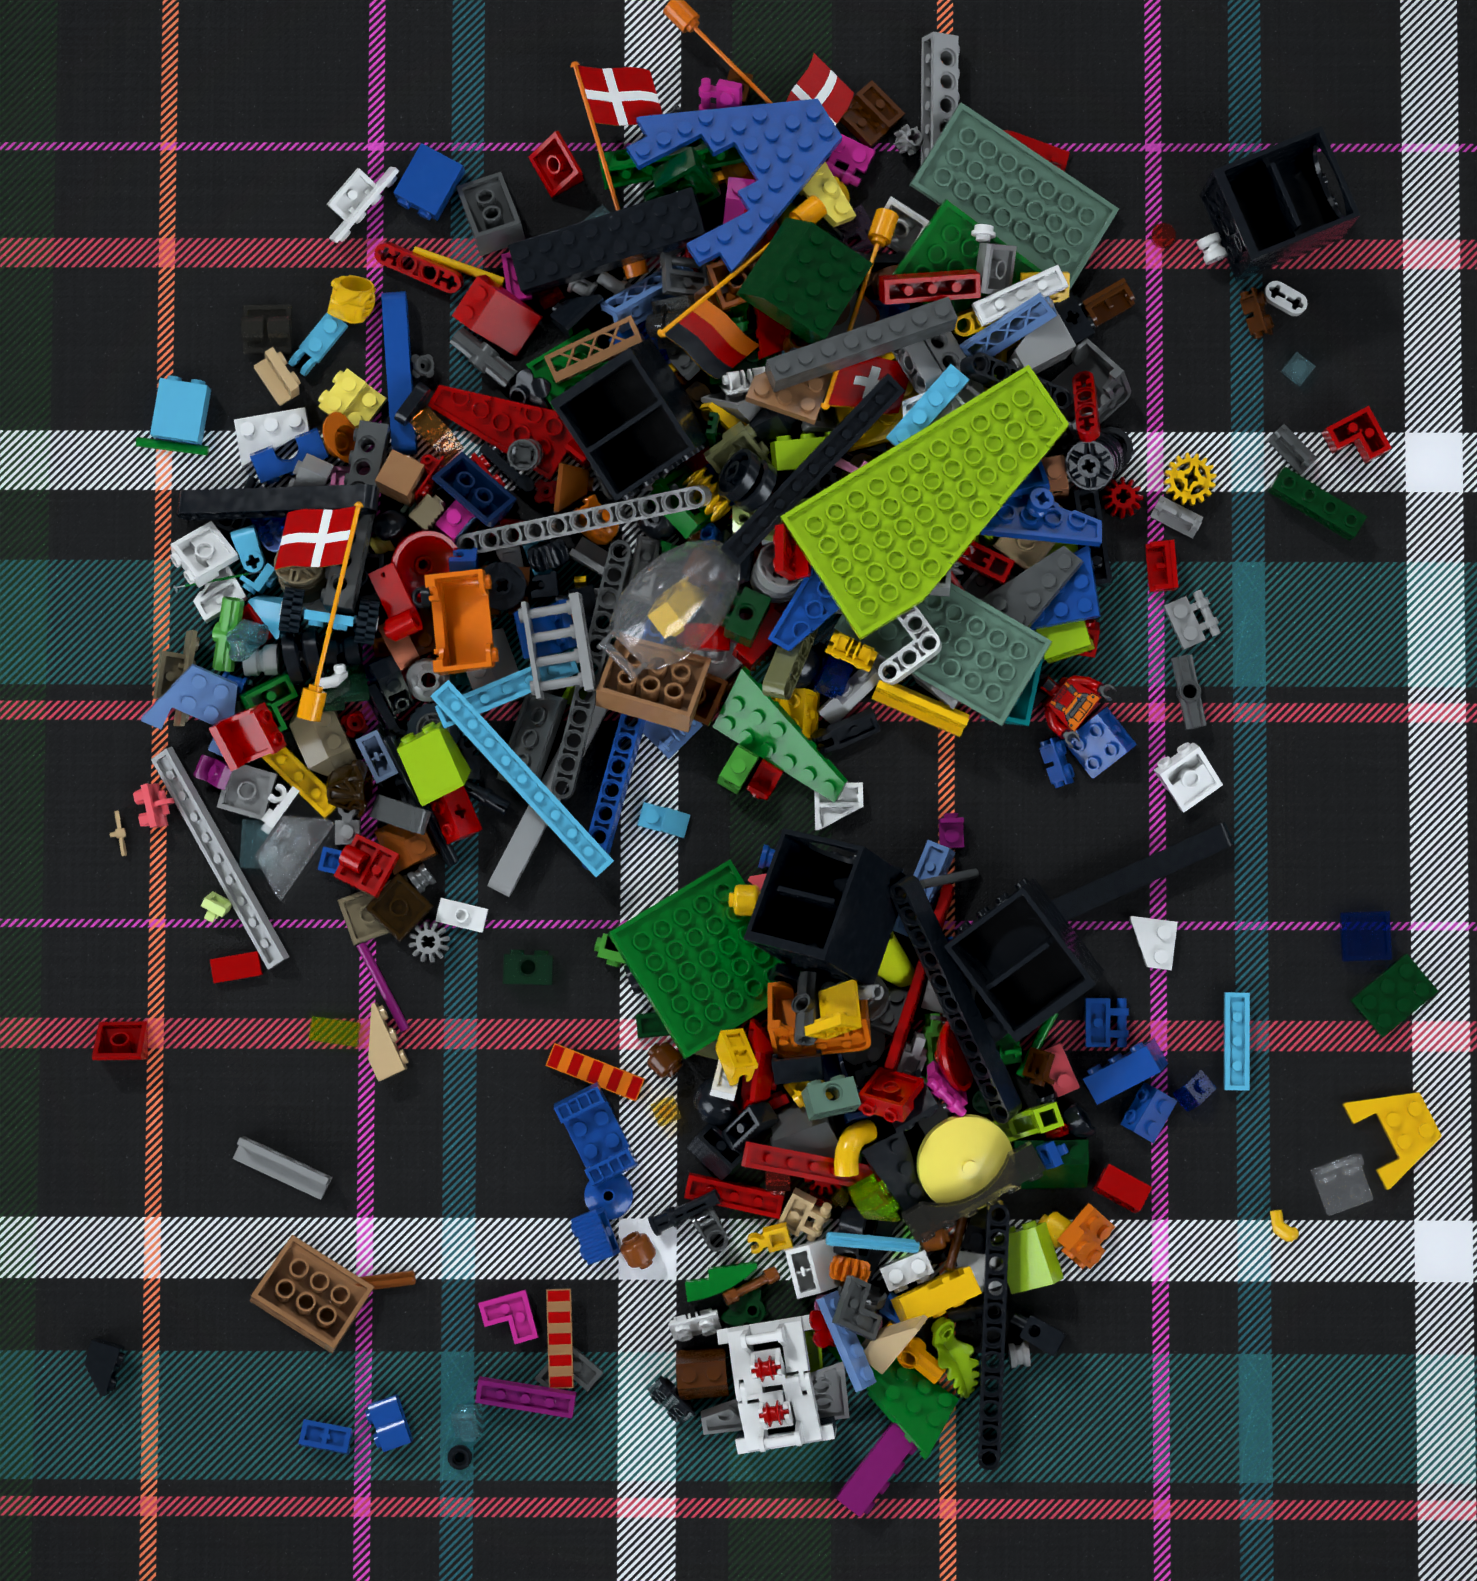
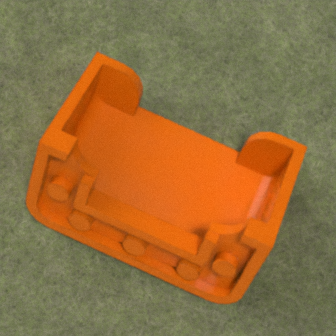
[424,569,499,675]
[768,981,871,1058]

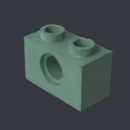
[801,1075,861,1121]

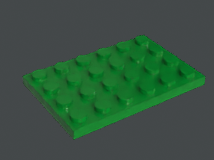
[892,199,1043,360]

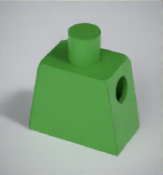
[717,744,760,795]

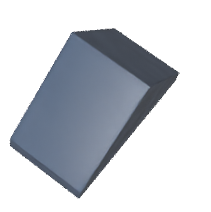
[355,729,399,784]

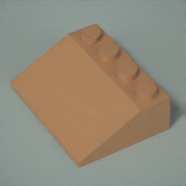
[595,632,712,733]
[250,1235,374,1354]

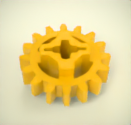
[1163,453,1217,506]

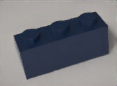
[432,452,517,528]

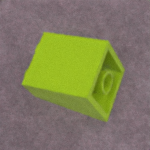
[397,722,471,806]

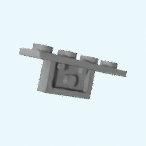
[818,654,888,725]

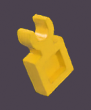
[747,1222,793,1254]

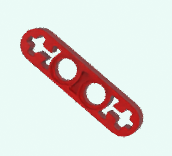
[374,242,464,293]
[1072,371,1100,442]

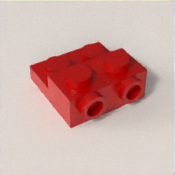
[858,1067,924,1122]

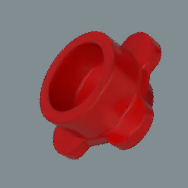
[534,479,557,504]
[340,711,368,738]

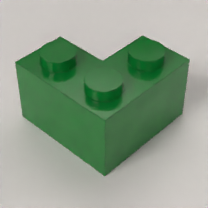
[239,674,298,732]

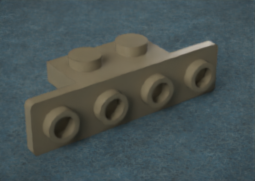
[153,630,200,727]

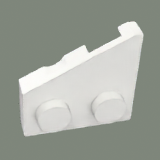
[1130,916,1178,970]

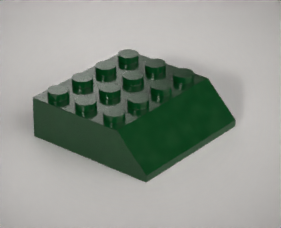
[736,218,873,344]

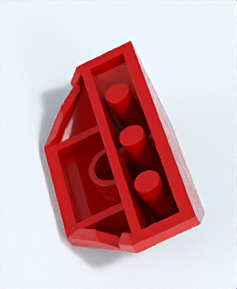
[738,1017,780,1115]

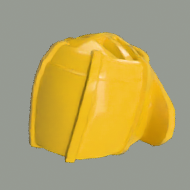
[327,275,376,324]

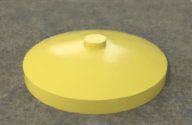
[916,1114,1014,1212]

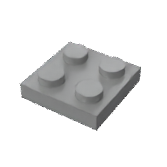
[217,765,278,820]

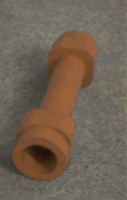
[722,1266,780,1306]

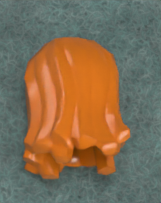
[573,495,619,545]

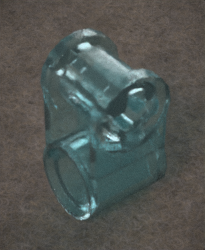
[226,619,269,661]

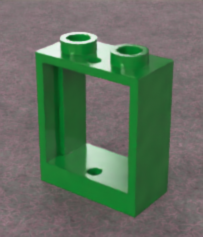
[649,465,713,539]

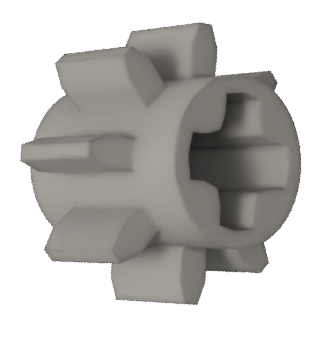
[893,124,922,156]

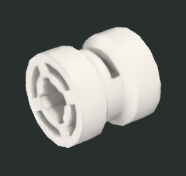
[1196,232,1228,265]

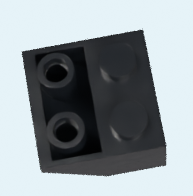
[891,1069,939,1133]

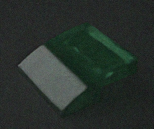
[323,665,369,712]

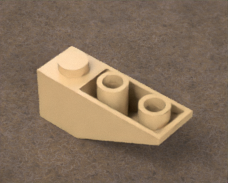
[368,1003,409,1082]

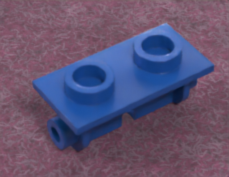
[1039,737,1074,788]

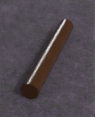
[944,1211,970,1272]

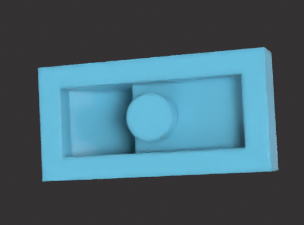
[637,802,690,838]

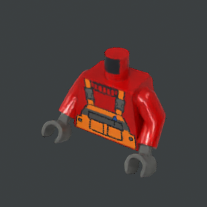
[1039,675,1117,749]

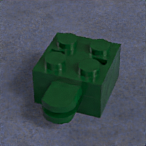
[644,146,721,207]

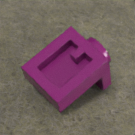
[194,754,232,790]
[938,813,964,848]

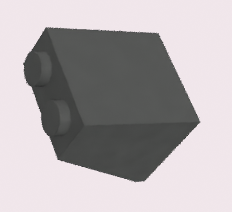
[770,1102,846,1158]

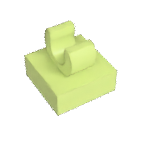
[201,891,232,923]

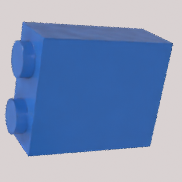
[393,143,465,221]

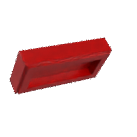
[210,951,263,983]

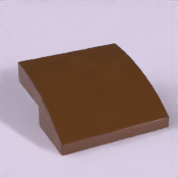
[840,80,905,148]

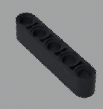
[960,352,1072,410]

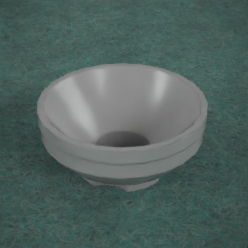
[406,658,450,702]

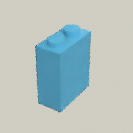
[150,375,211,445]

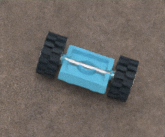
[279,587,380,645]

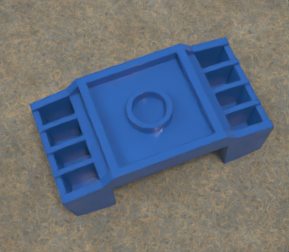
[554,1082,639,1187]

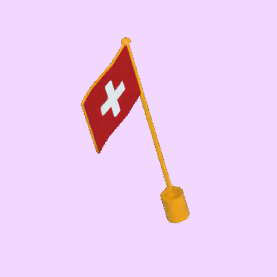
[821,208,909,415]

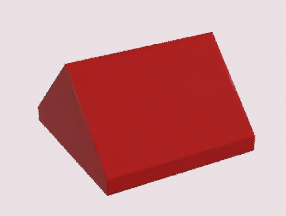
[528,131,584,198]
[92,1021,148,1060]

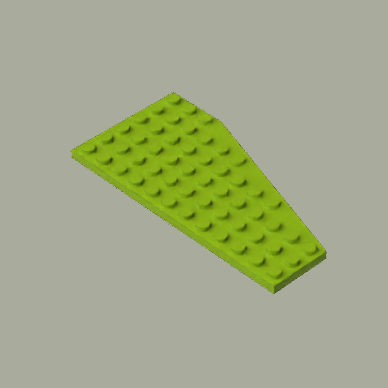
[780,365,1069,640]

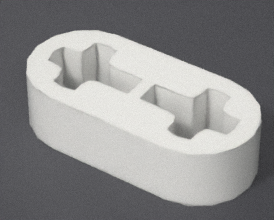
[1263,281,1308,316]

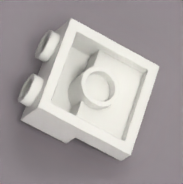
[170,521,239,588]
[1154,743,1223,813]

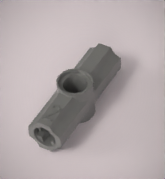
[449,327,518,389]
[1171,654,1207,730]
[791,971,820,1046]

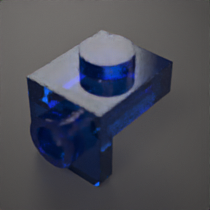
[1173,1069,1217,1112]

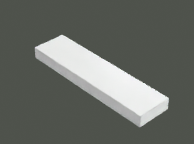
[971,265,1068,327]

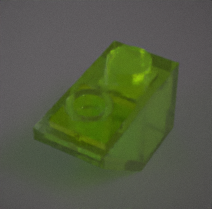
[848,1174,901,1222]

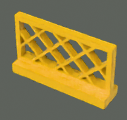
[871,680,969,737]

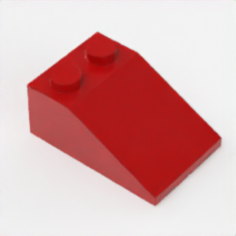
[452,274,543,356]

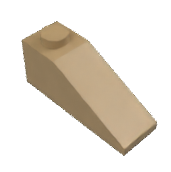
[861,1315,928,1374]

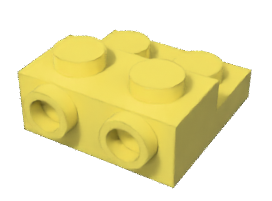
[318,368,387,428]

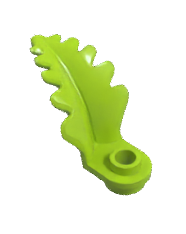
[931,1317,980,1399]

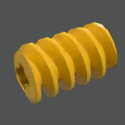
[682,467,732,522]

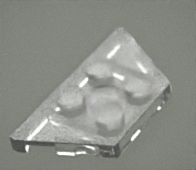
[254,816,335,900]

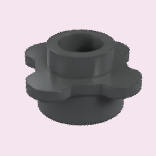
[410,354,434,378]

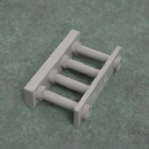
[518,592,597,700]

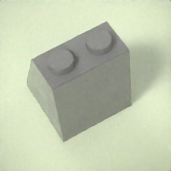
[1007,308,1076,374]

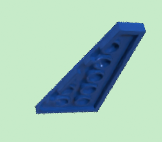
[979,494,1102,547]
[1030,546,1101,630]
[768,566,839,652]

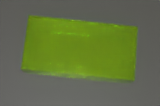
[309,1016,361,1047]

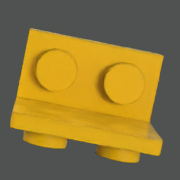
[771,688,821,740]
[804,979,862,1040]

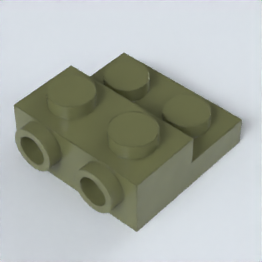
[703,421,771,475]

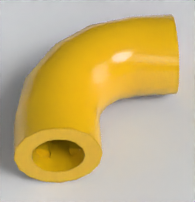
[834,1119,877,1177]

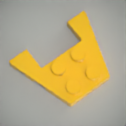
[1342,1092,1442,1190]

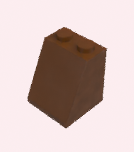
[676,1346,729,1400]

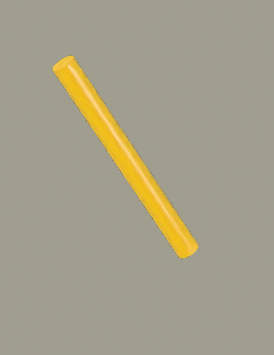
[413,246,505,287]

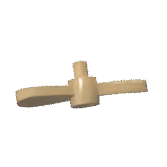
[110,810,127,856]

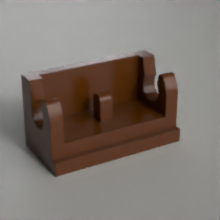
[1082,278,1135,328]

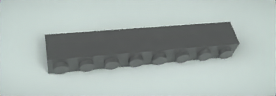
[765,297,958,392]

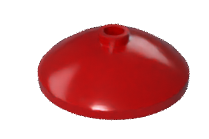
[391,530,461,602]
[935,1020,973,1091]

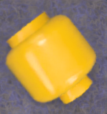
[729,884,760,916]
[1038,1212,1072,1248]

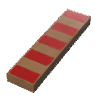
[546,1288,574,1389]

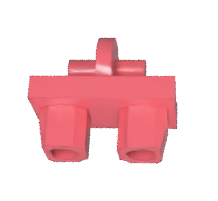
[133,783,175,828]

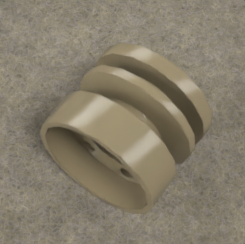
[274,550,328,603]

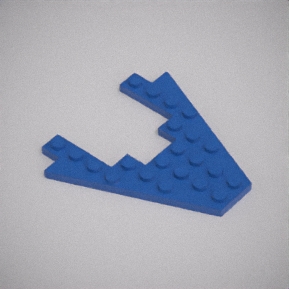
[626,99,842,273]

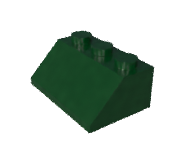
[1012,1139,1089,1189]

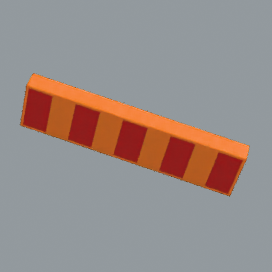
[545,1043,645,1101]

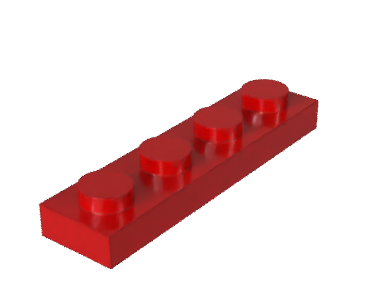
[684,1172,785,1219]

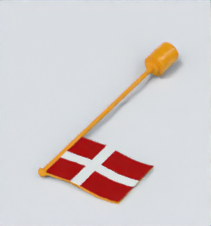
[274,502,363,722]

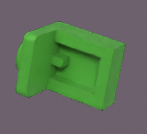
[594,933,626,968]

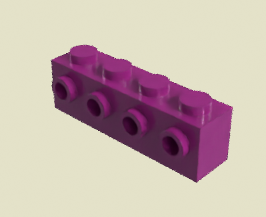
[836,1422,917,1517]

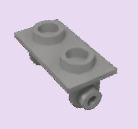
[1150,496,1204,539]

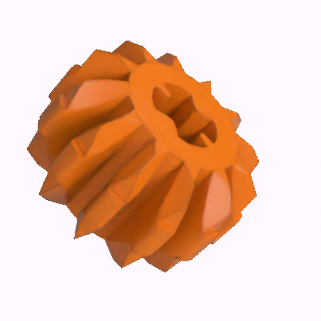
[829,1255,871,1282]

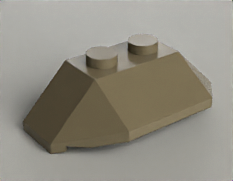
[289,689,358,776]

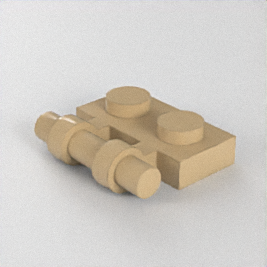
[777,1187,832,1242]

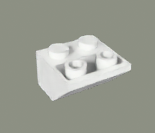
[785,1238,841,1299]

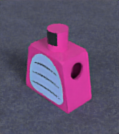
[434,500,478,545]

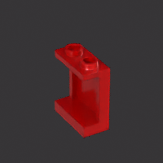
[208,702,287,771]

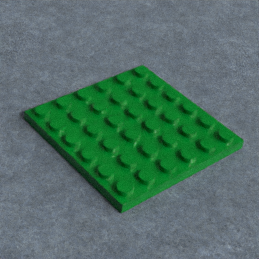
[607,860,800,1059]

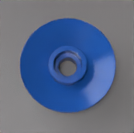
[584,1174,633,1220]

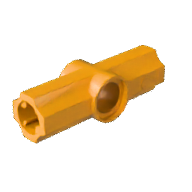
[884,1321,947,1384]

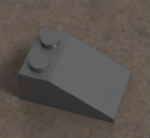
[456,172,525,256]

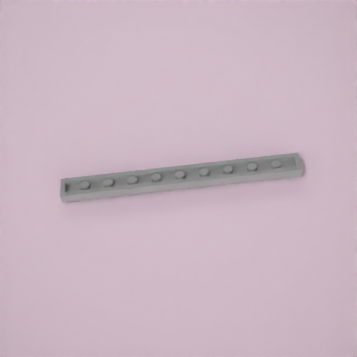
[151,747,289,970]

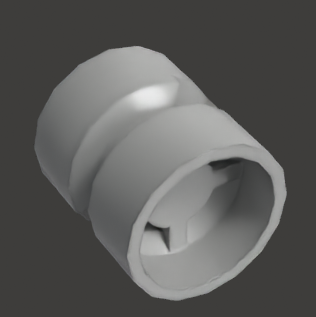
[242,644,281,676]

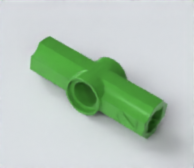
[212,596,245,672]

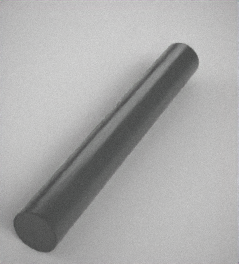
[920,868,979,889]

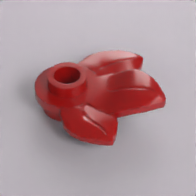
[809,1310,836,1348]

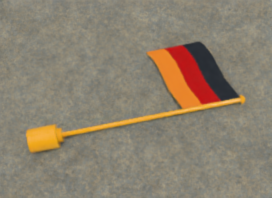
[657,195,827,380]

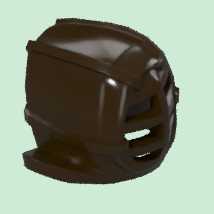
[326,760,373,818]

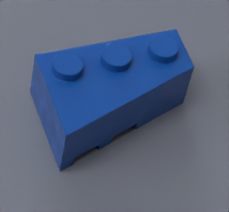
[1083,1038,1169,1105]

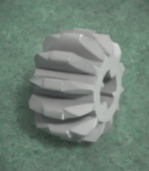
[408,921,450,963]

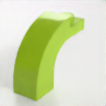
[993,1102,1064,1142]

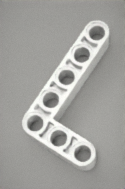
[878,606,942,685]

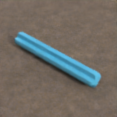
[826,1232,920,1253]

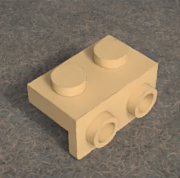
[254,347,301,406]

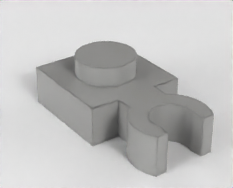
[335,808,360,845]

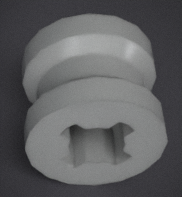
[1008,1342,1031,1368]

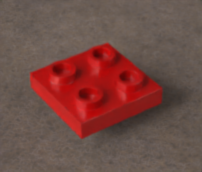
[334,833,400,899]

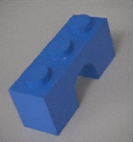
[250,428,329,485]

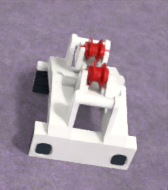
[716,1315,837,1454]

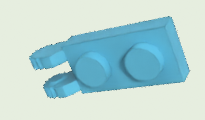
[288,313,348,376]

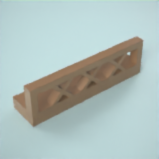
[544,315,645,384]

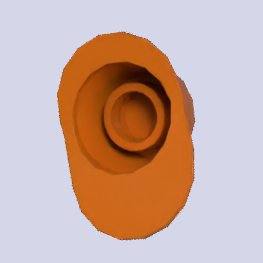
[323,412,364,463]

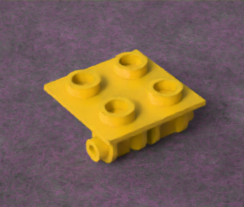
[825,629,878,672]

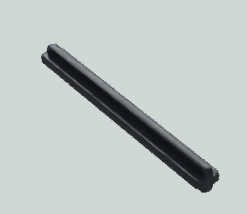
[383,734,459,867]

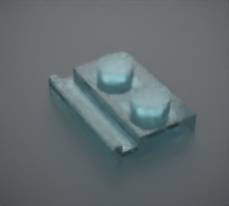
[239,819,279,870]

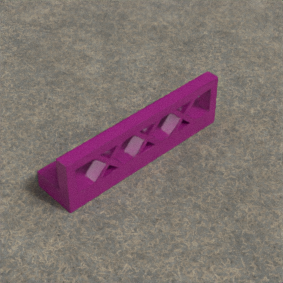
[475,1376,576,1418]

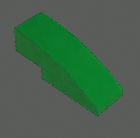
[685,1261,757,1302]

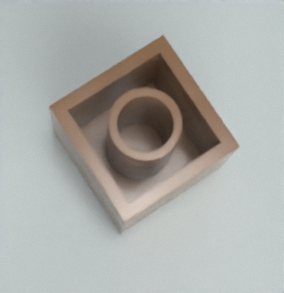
[375,449,428,507]

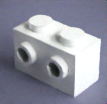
[879,1248,934,1294]

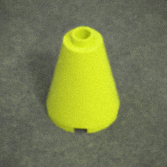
[877,931,915,988]

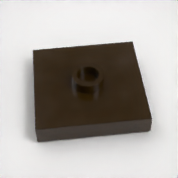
[365,873,434,942]

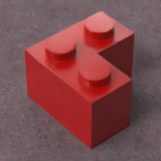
[1321,406,1392,464]

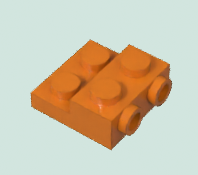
[1057,1203,1115,1269]

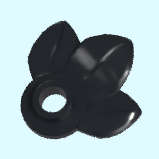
[509,368,552,409]

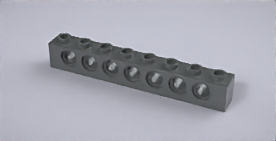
[320,420,391,615]

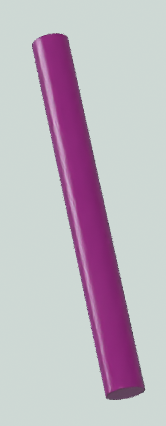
[356,942,410,1032]

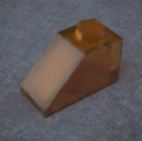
[409,407,464,463]

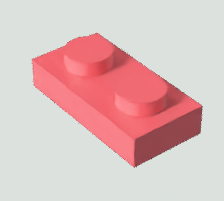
[1044,1043,1080,1097]

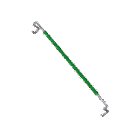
[173,570,261,593]

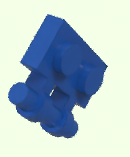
[1085,998,1129,1047]

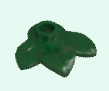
[721,1280,766,1326]

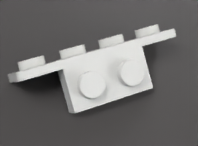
[327,167,399,243]

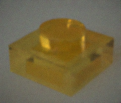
[650,1095,682,1127]

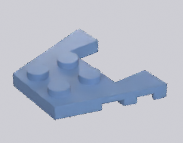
[141,664,238,756]

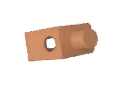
[1041,454,1069,502]

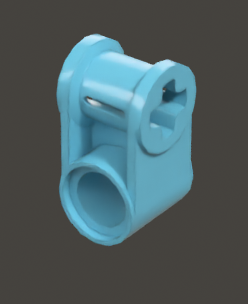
[230,524,266,573]

